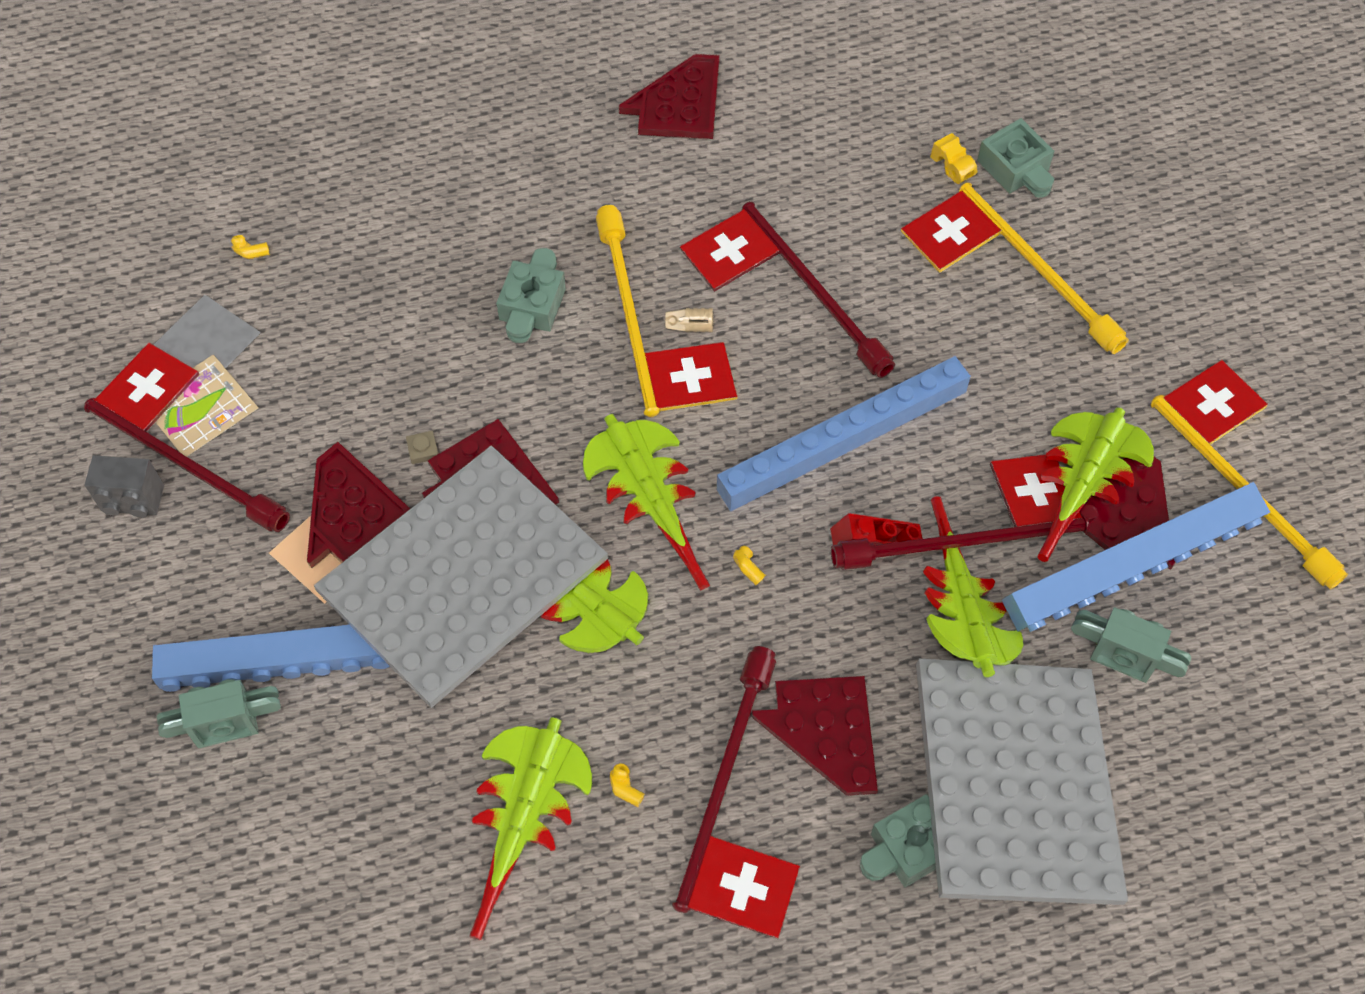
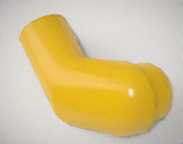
[231,235,270,259]
[733,546,766,585]
[609,763,645,807]

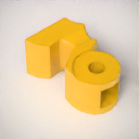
[930,133,977,184]

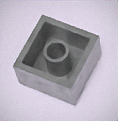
[84,455,164,518]

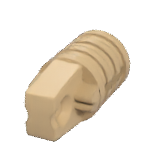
[665,308,713,332]

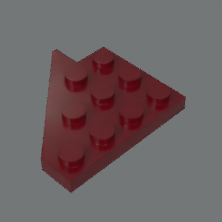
[619,54,720,139]
[422,419,559,505]
[307,442,410,568]
[1079,456,1175,570]
[752,676,878,796]

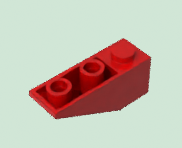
[830,513,923,545]

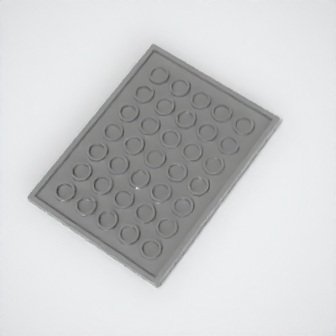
[314,446,608,708]
[916,658,1128,905]

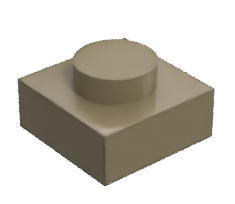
[406,430,438,464]

